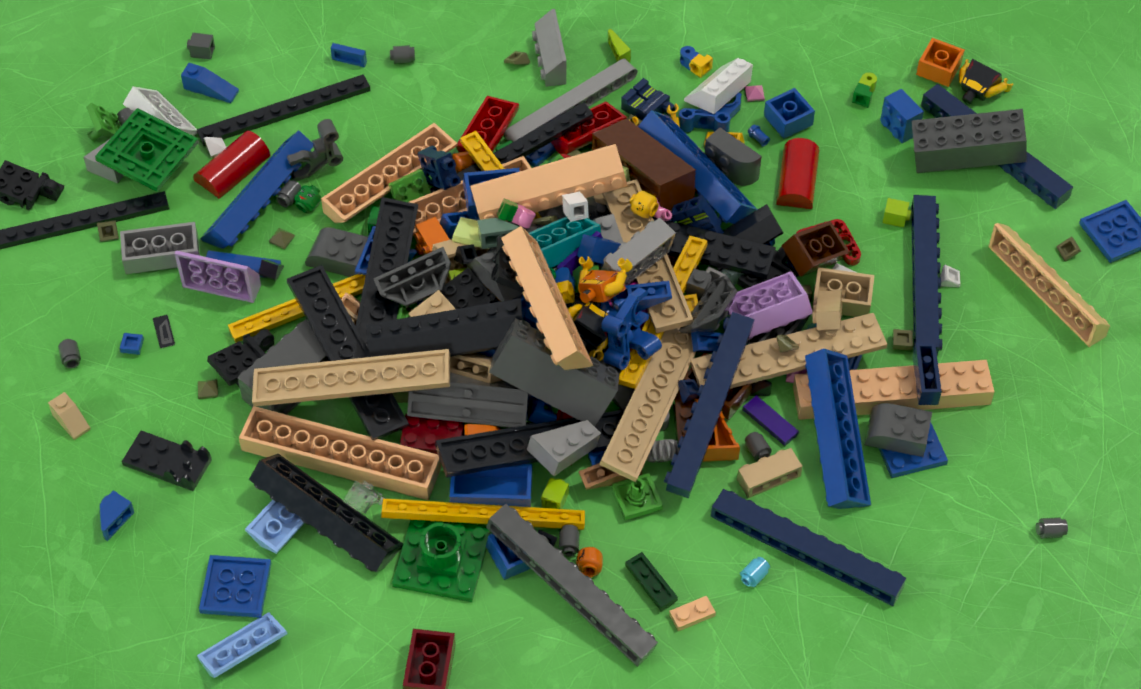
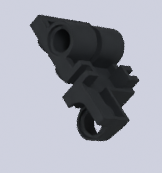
[0,160,64,210]
[491,236,524,292]
[737,247,796,289]
[441,268,499,309]
[207,329,274,386]

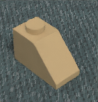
[48,392,91,440]

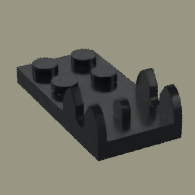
[122,430,212,491]

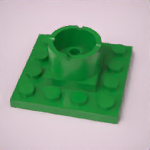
[95,108,199,192]
[392,520,491,602]

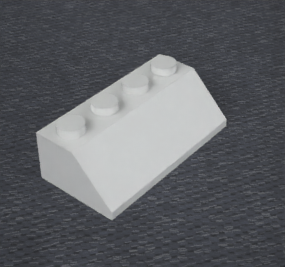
[684,58,753,114]
[123,86,197,136]

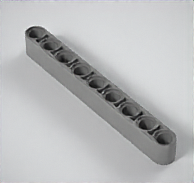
[504,59,638,142]

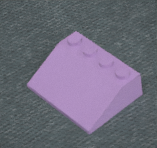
[175,251,261,303]
[728,271,813,340]

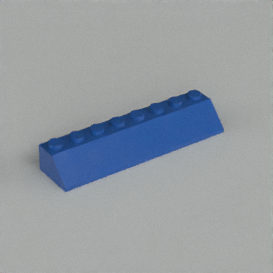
[638,110,758,224]
[200,130,313,249]
[805,348,871,509]

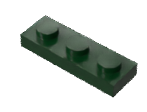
[625,552,678,611]

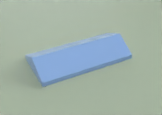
[245,500,304,554]
[197,612,287,678]

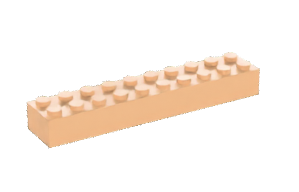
[793,360,994,420]
[239,406,441,501]

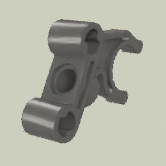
[287,119,343,182]

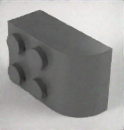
[705,128,762,186]
[305,227,368,277]
[864,403,932,457]

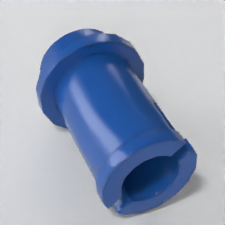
[748,125,770,147]

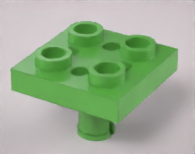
[86,103,120,142]
[388,169,431,202]
[611,473,663,521]

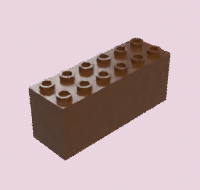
[592,119,696,211]

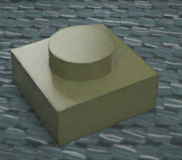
[892,329,913,350]

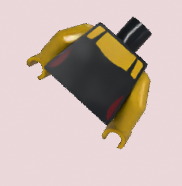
[959,59,1013,104]
[568,302,609,361]

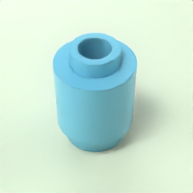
[740,557,770,587]

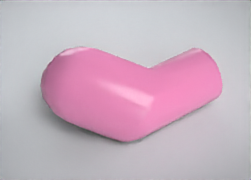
[654,200,672,221]

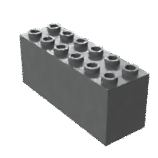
[912,109,1027,173]
[489,318,619,427]
[238,319,329,415]
[407,372,532,428]

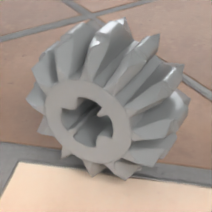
[647,439,679,463]

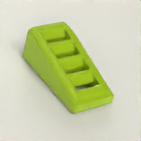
[608,29,631,62]

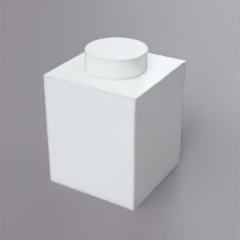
[562,191,589,222]

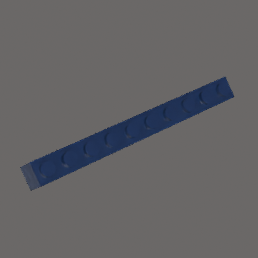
[921,84,1073,209]
[911,195,943,355]
[664,312,755,499]
[711,489,906,606]

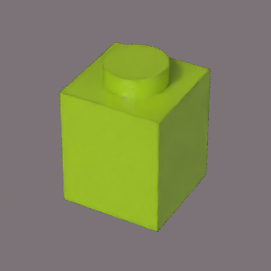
[882,198,912,228]
[541,477,569,509]

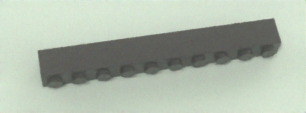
[486,504,658,667]

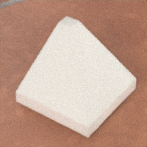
[204,137,226,158]
[940,265,960,287]

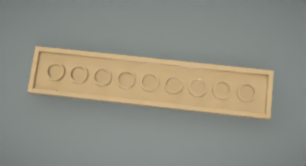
[602,179,693,333]
[690,313,887,389]
[599,327,696,482]
[252,349,450,407]

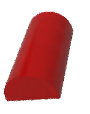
[456,96,519,152]
[551,102,627,154]
[193,131,271,199]
[776,138,820,209]

